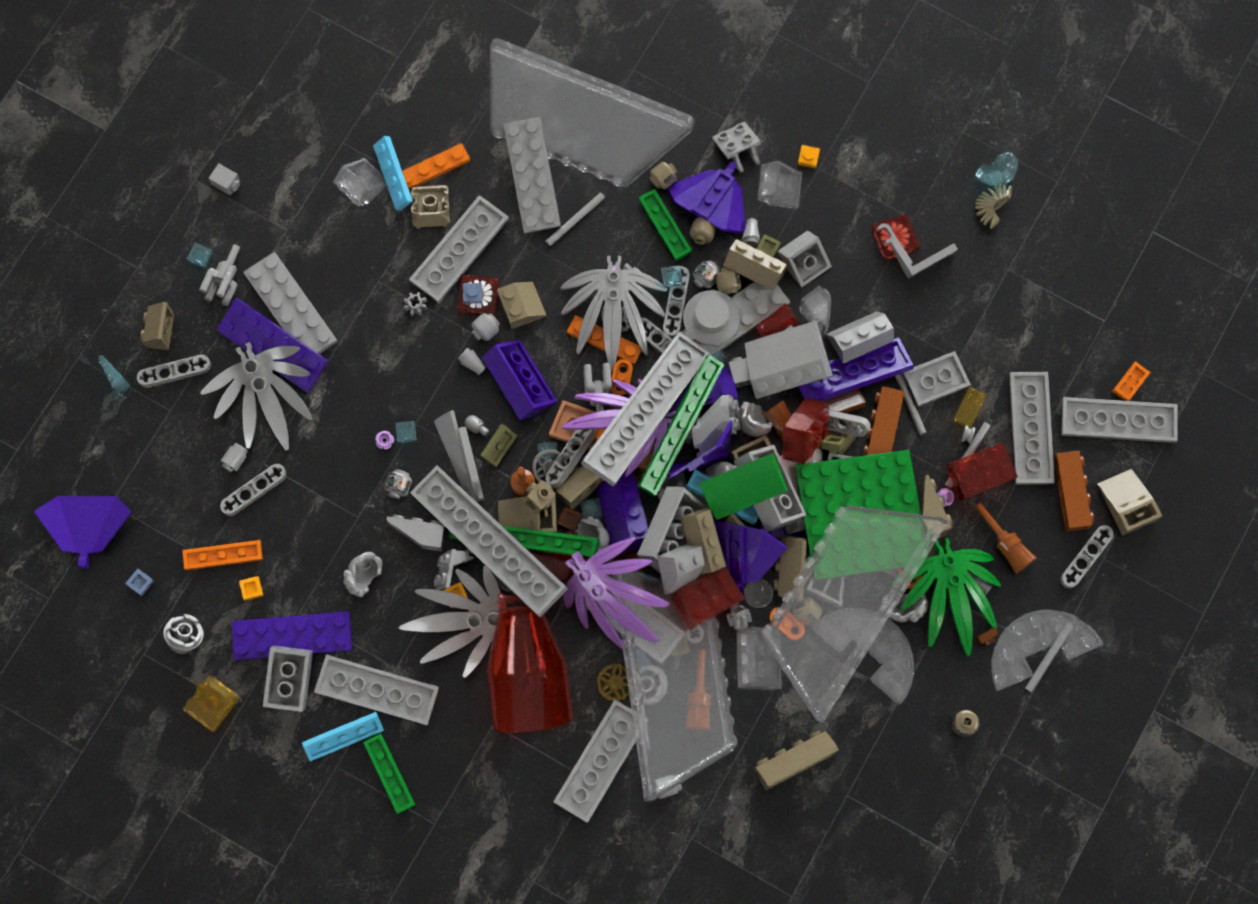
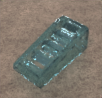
[98,355,130,396]

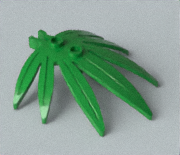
[891,538,1001,657]

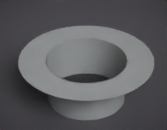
[683,290,740,344]

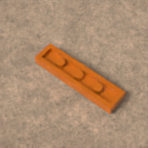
[402,143,470,190]
[567,315,642,366]
[182,540,263,570]

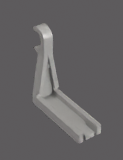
[876,224,958,279]

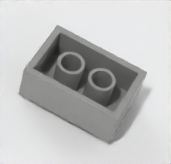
[263,646,313,712]

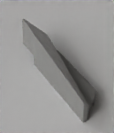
[434,410,484,502]

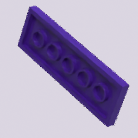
[216,298,329,393]
[798,337,914,406]
[232,611,352,661]

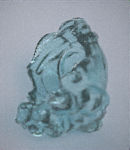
[975,152,1018,187]

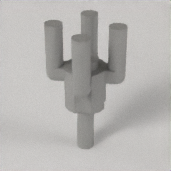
[199,245,240,306]
[583,363,612,412]

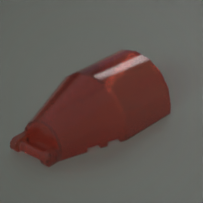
[486,593,573,733]

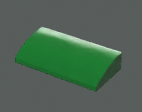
[699,454,788,520]

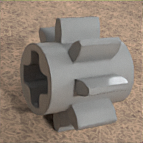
[404,292,427,316]
[727,605,752,630]

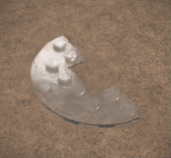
[810,607,914,706]
[991,609,1104,692]

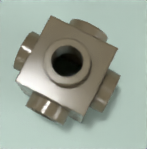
[521,480,556,514]

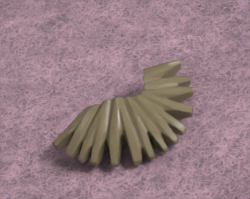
[975,185,1012,229]

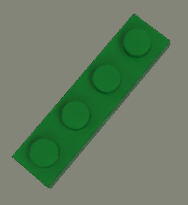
[639,189,692,261]
[363,734,416,814]

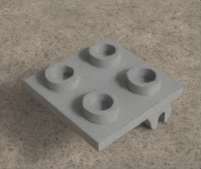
[712,122,761,173]
[434,549,474,591]

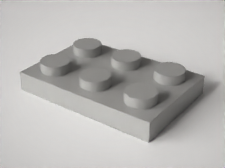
[902,351,971,407]

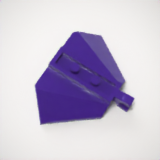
[667,161,745,234]
[667,420,733,478]
[34,496,132,569]
[714,520,788,597]

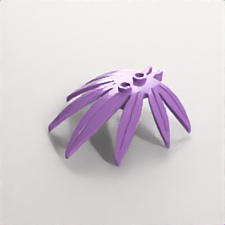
[562,379,677,477]
[564,537,670,650]

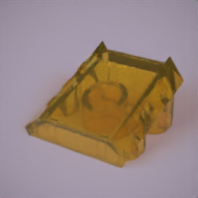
[183,675,240,732]

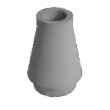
[742,219,760,248]
[458,348,486,375]

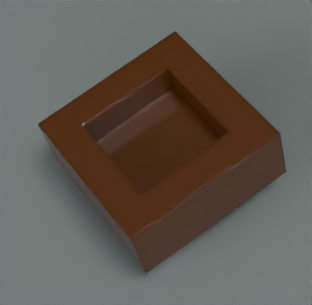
[557,506,583,533]
[975,627,999,646]

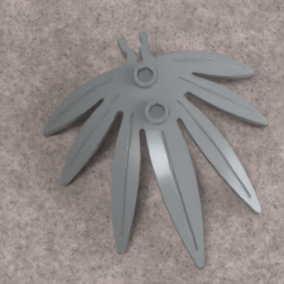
[561,256,667,372]
[201,342,312,451]
[399,565,518,678]

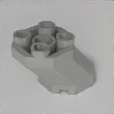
[692,395,741,457]

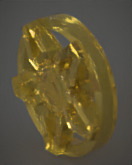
[597,664,632,701]

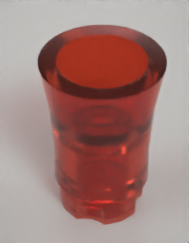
[755,303,799,338]

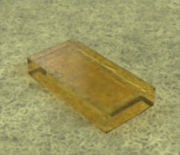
[953,386,987,428]

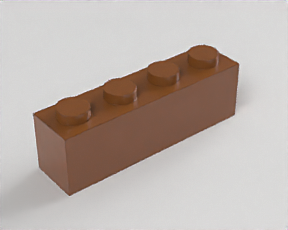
[862,386,905,456]
[1053,451,1094,532]

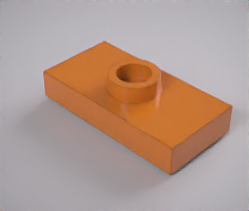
[1112,361,1151,401]

